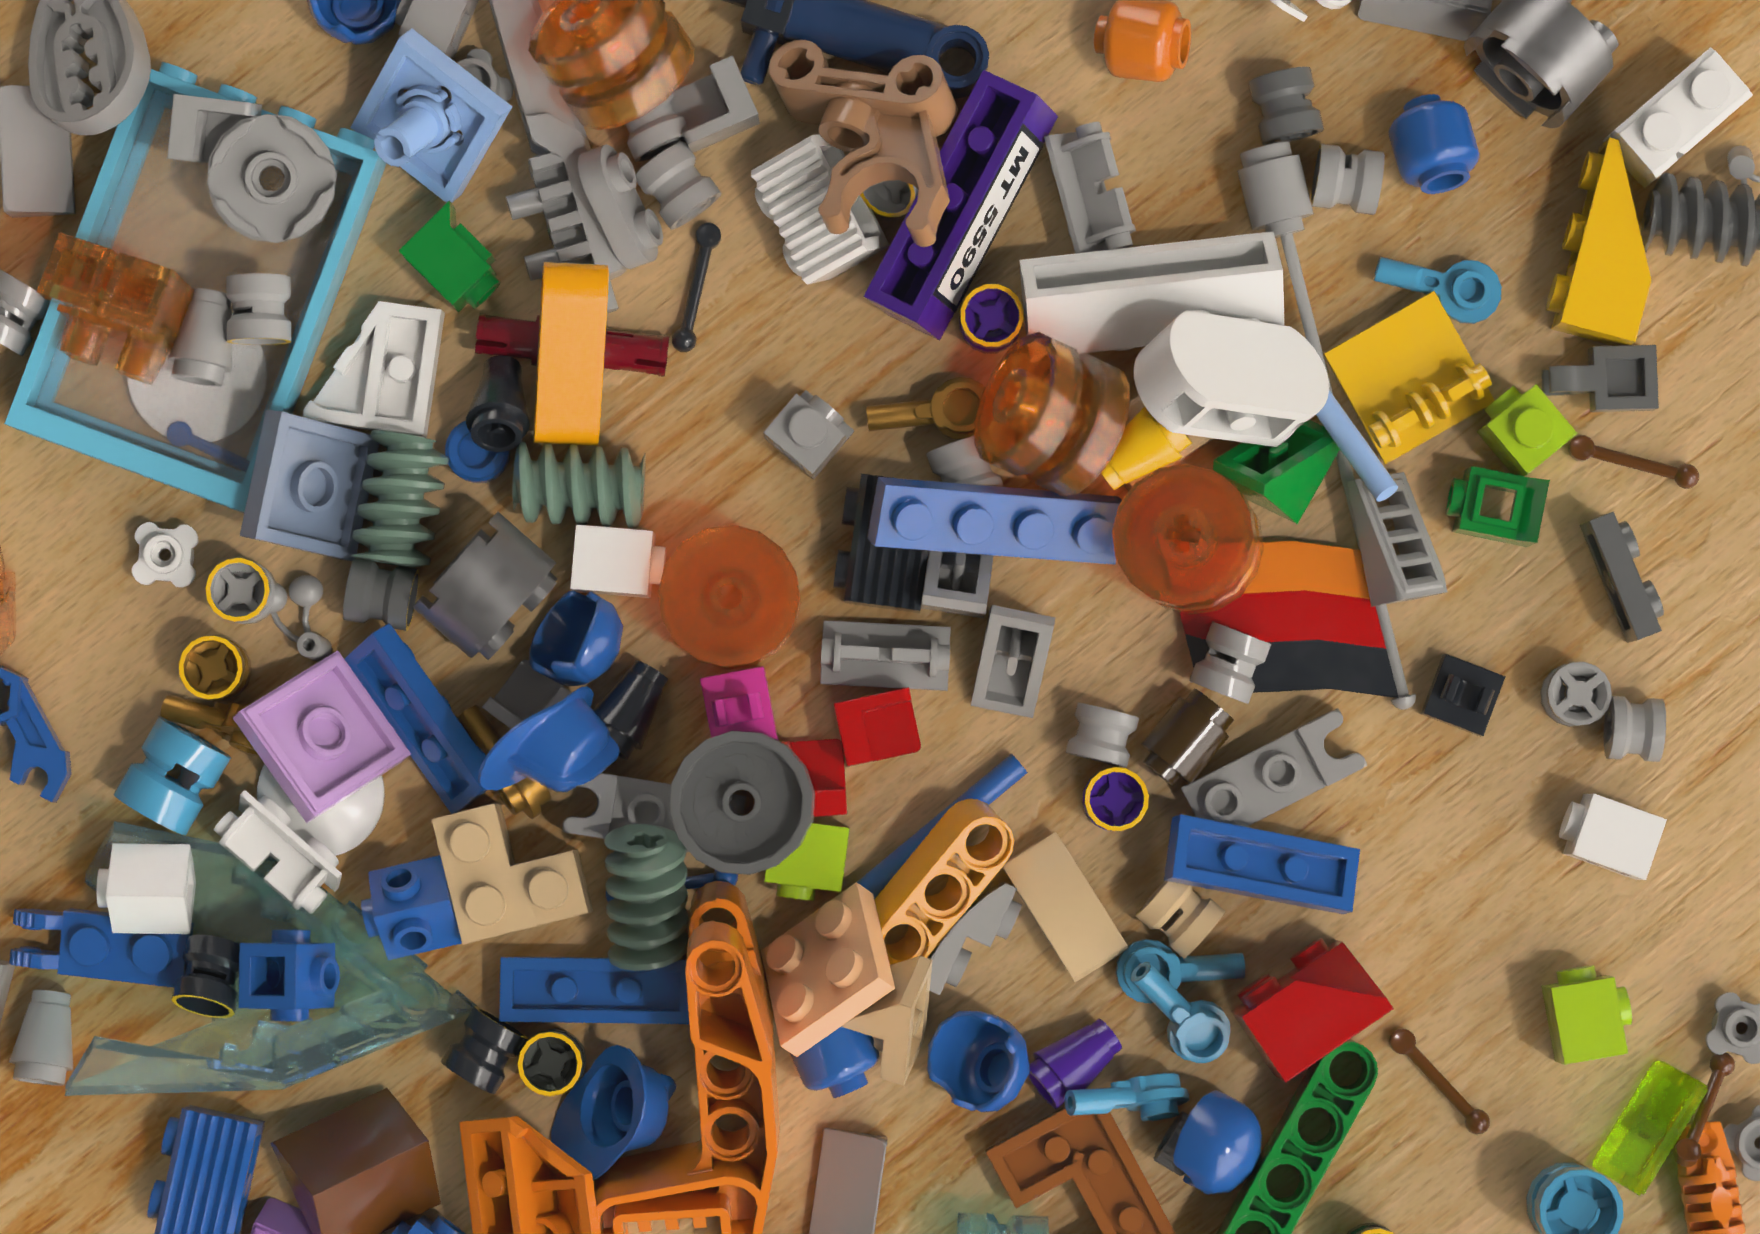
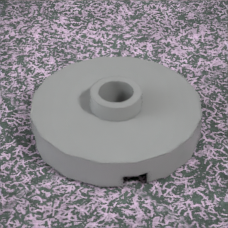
[207,114,337,243]

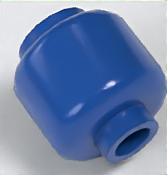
[1388,94,1480,194]
[790,1027,879,1098]

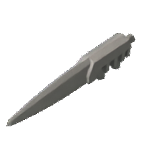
[489,0,627,314]

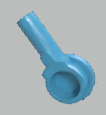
[1374,256,1502,324]
[1116,939,1245,1003]
[1130,962,1231,1063]
[1065,1073,1190,1121]

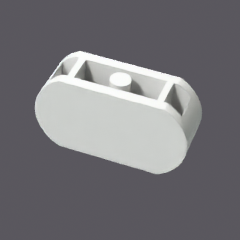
[1134,310,1329,447]

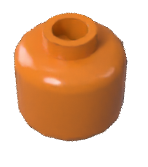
[1094,0,1191,82]

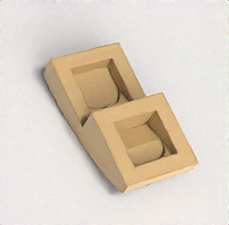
[1003,832,1129,983]

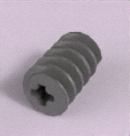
[1641,173,1760,267]

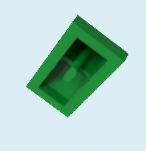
[1213,420,1340,524]

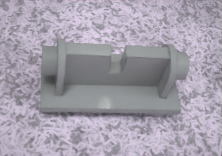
[1044,122,1136,253]
[820,620,951,691]

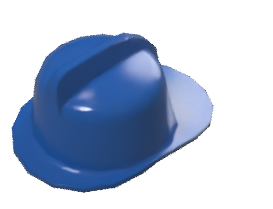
[478,686,620,793]
[551,1045,676,1181]

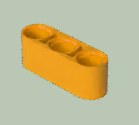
[534,262,609,446]
[874,799,1014,965]

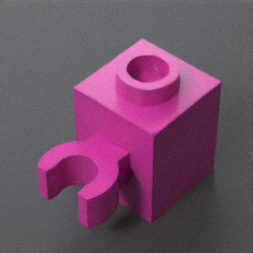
[700,666,779,741]

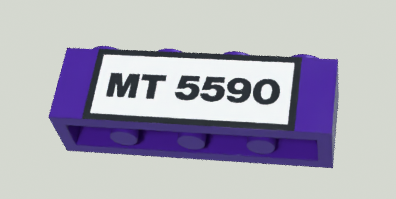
[863,70,1058,341]

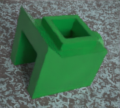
[399,200,501,312]
[1446,466,1550,547]

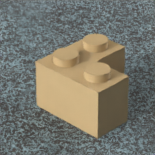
[432,803,593,945]

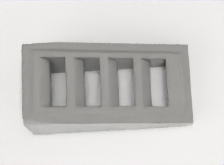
[1347,472,1447,607]

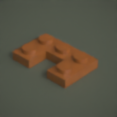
[985,1107,1176,1234]

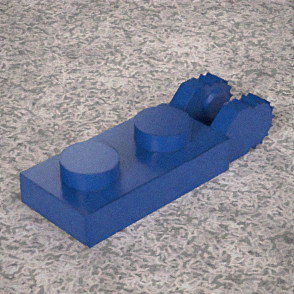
[9,908,194,988]

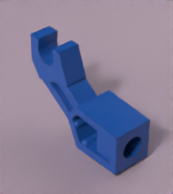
[0,665,72,803]

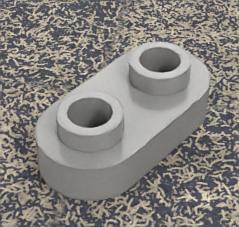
[578,144,663,269]

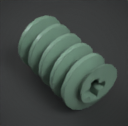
[350,430,449,568]
[512,441,646,529]
[604,824,689,971]

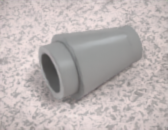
[168,288,232,387]
[9,990,73,1086]

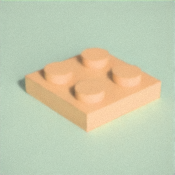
[760,882,895,1057]

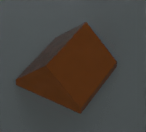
[270,1088,441,1234]

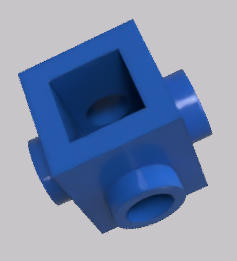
[361,855,462,960]
[239,930,340,1021]

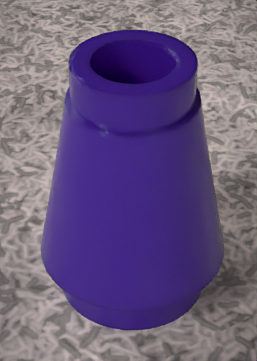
[1028,1018,1122,1109]

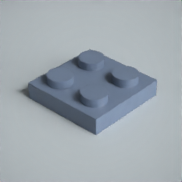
[240,410,379,561]

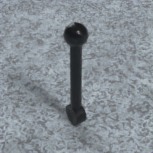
[672,223,721,352]

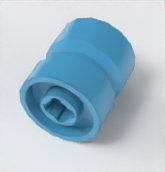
[114,716,231,836]
[1526,1162,1624,1234]

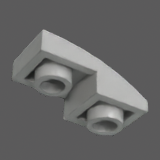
[928,882,1022,995]

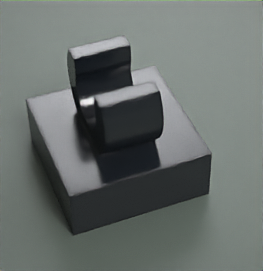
[1421,654,1506,737]

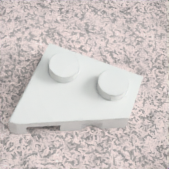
[303,301,445,438]

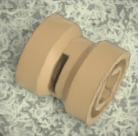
[1136,881,1225,959]

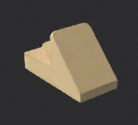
[841,956,933,1086]

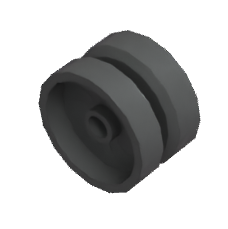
[669,731,815,875]

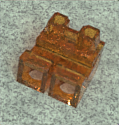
[36,232,194,385]

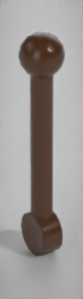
[1568,435,1699,489]
[1389,1029,1490,1135]
[1673,1052,1735,1167]

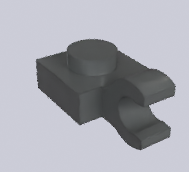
[1542,345,1659,412]

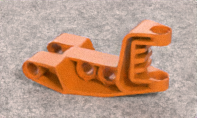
[594,881,780,1234]

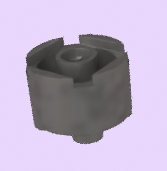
[1464,0,1619,128]
[413,512,557,660]

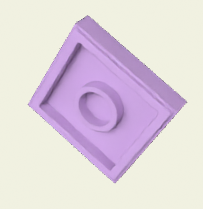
[233,650,411,823]

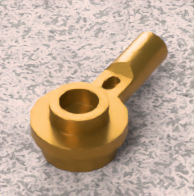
[866,377,994,440]
[160,694,260,757]
[457,705,551,819]

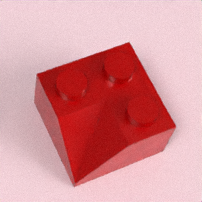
[1231,937,1394,1082]

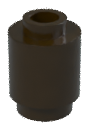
[1141,688,1234,786]

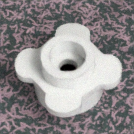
[132,522,198,588]

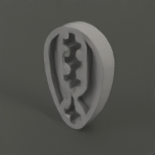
[28,0,151,136]

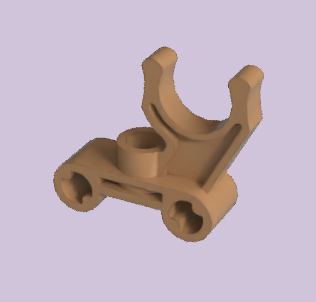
[768,40,958,247]

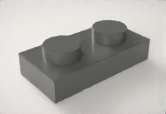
[1580,511,1664,643]

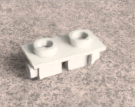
[214,790,342,914]

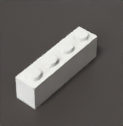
[1019,231,1284,359]

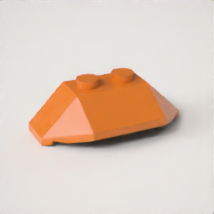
[459,1116,600,1234]

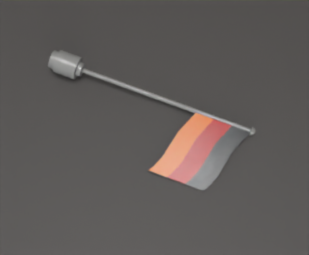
[1160,141,1416,710]

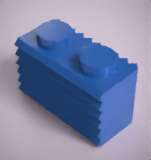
[147,1105,265,1234]

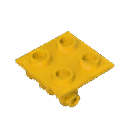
[1324,291,1495,465]

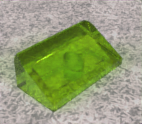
[1592,1060,1708,1196]

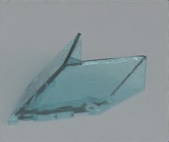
[65,821,477,1096]

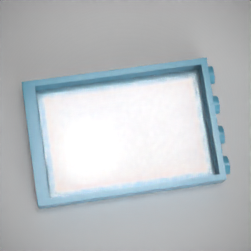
[4,62,387,513]

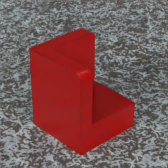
[834,687,921,767]
[782,739,848,817]

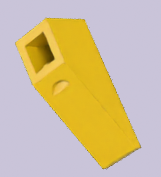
[1546,137,1652,346]

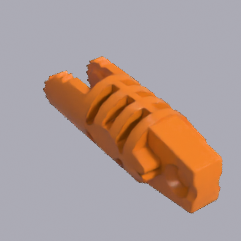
[1677,1121,1746,1234]

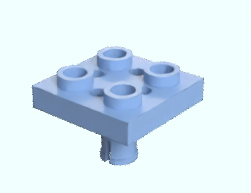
[350,28,512,203]

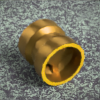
[179,636,252,701]

